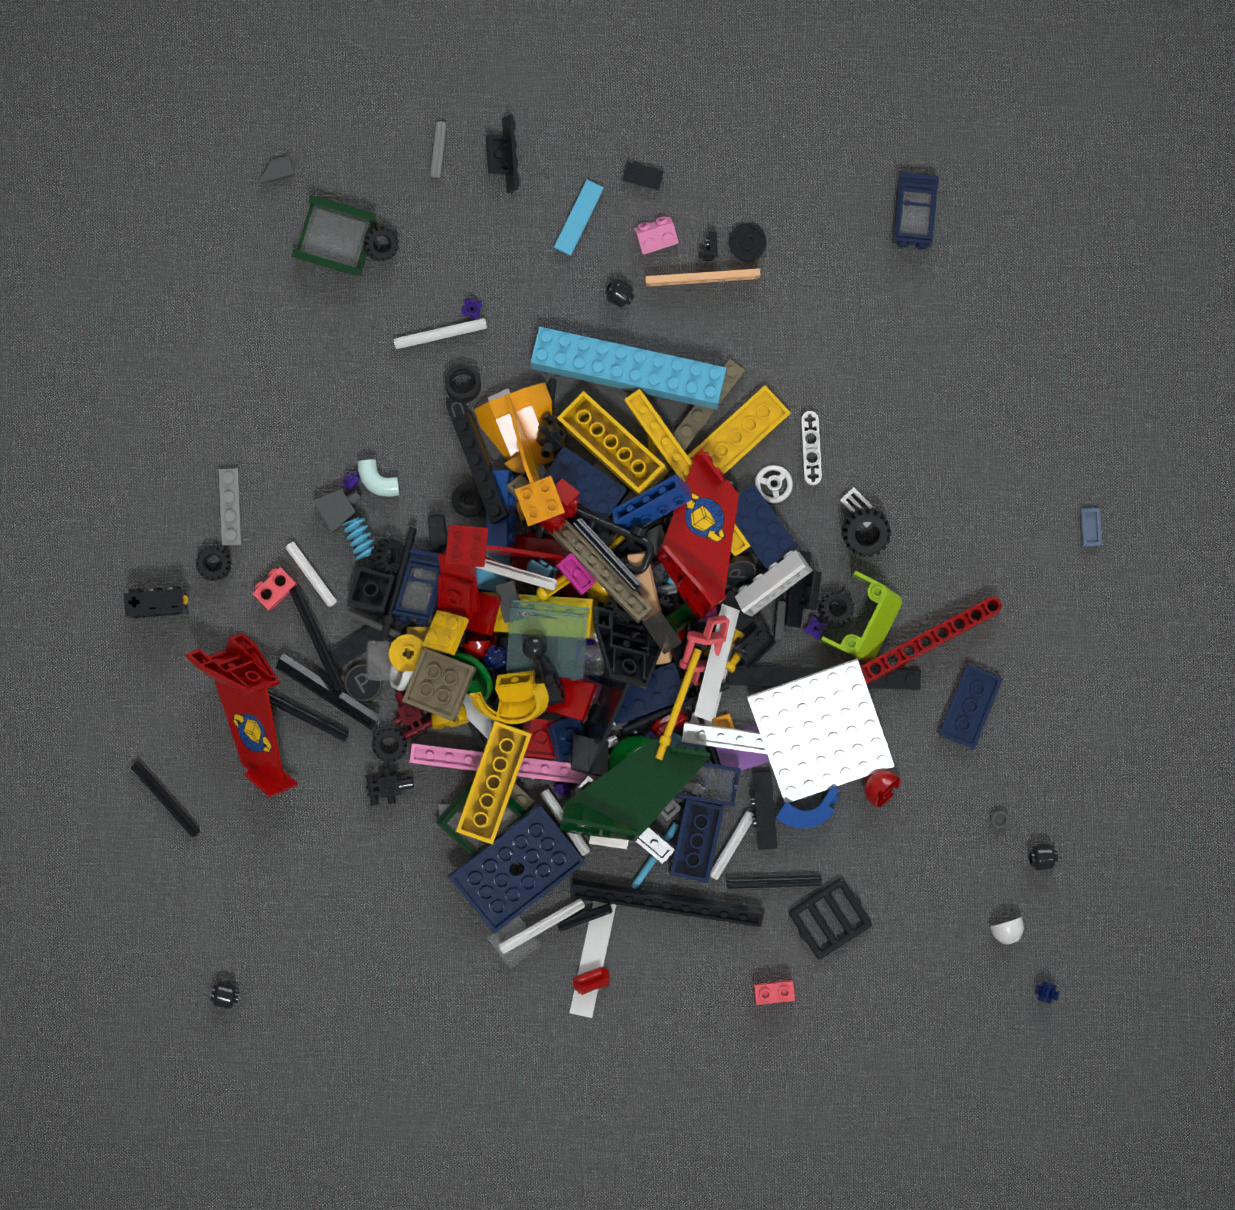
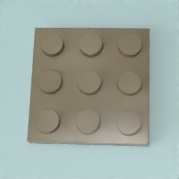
[402,648,477,722]

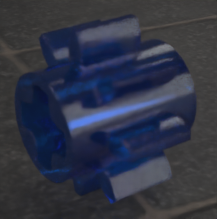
[484,645,508,670]
[1034,981,1060,1004]

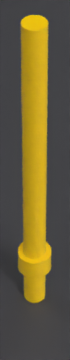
[655,648,702,760]

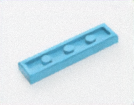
[554,180,604,256]

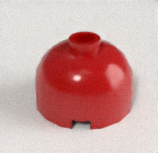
[459,632,497,664]
[864,769,902,808]

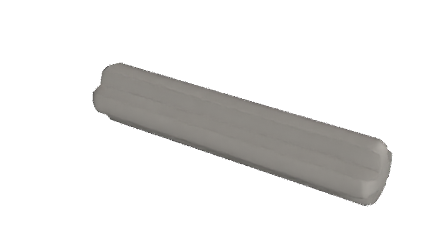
[430,121,446,178]

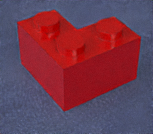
[539,479,580,535]

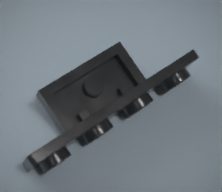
[486,115,519,193]
[784,550,822,628]
[750,772,777,850]

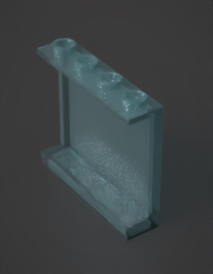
[506,600,590,680]

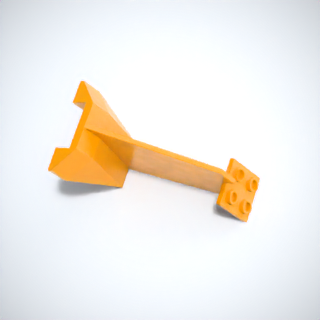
[474,382,565,526]

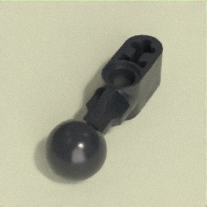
[522,635,566,706]

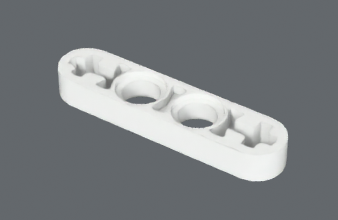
[801,411,822,486]

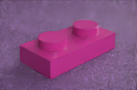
[556,553,596,595]

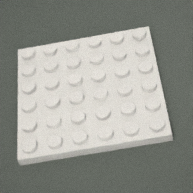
[747,659,894,803]

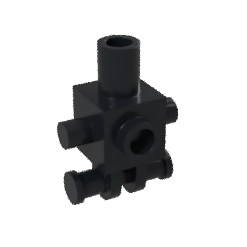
[536,411,568,458]
[365,769,414,806]

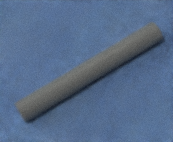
[346,609,402,638]

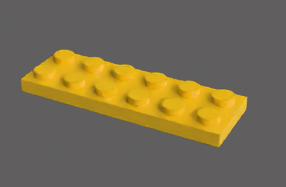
[688,385,791,474]

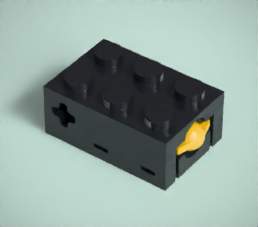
[124,586,189,619]

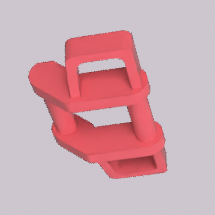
[679,615,730,686]

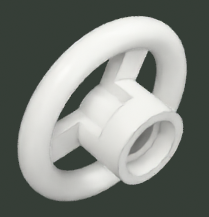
[755,465,793,503]

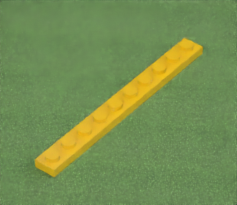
[624,389,750,557]

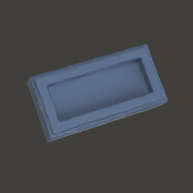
[1080,508,1102,547]

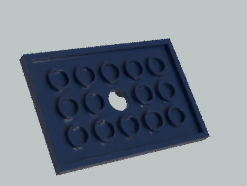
[447,804,586,934]

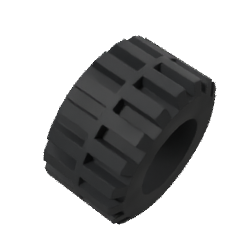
[841,506,891,558]

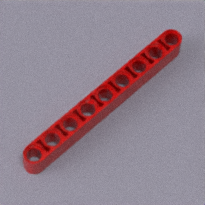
[860,597,1002,685]

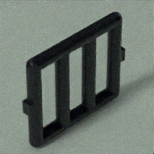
[788,878,872,960]

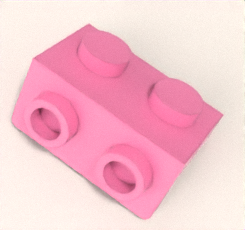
[634,216,679,255]

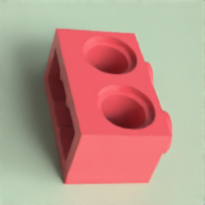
[253,567,298,611]
[753,980,795,1005]

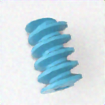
[342,518,375,561]

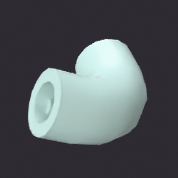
[357,459,399,497]

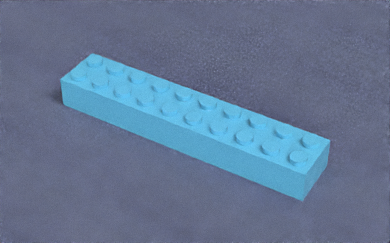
[530,327,726,410]

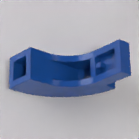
[775,786,840,828]

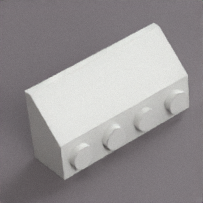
[735,551,813,616]

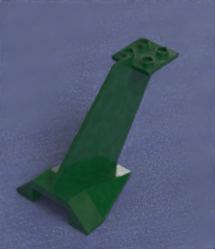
[560,739,710,841]

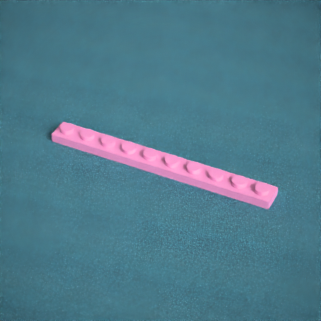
[410,743,600,784]

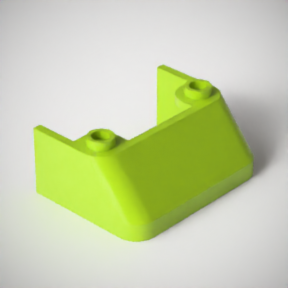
[820,571,902,663]

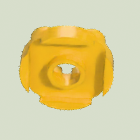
[388,634,426,672]

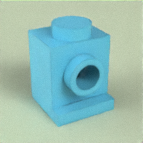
[526,559,559,579]

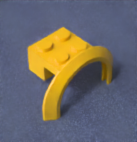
[469,670,549,724]

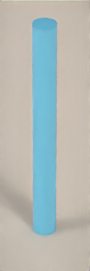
[631,822,680,889]

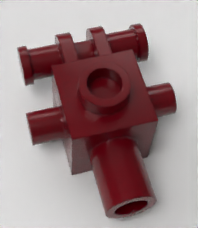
[393,691,432,740]

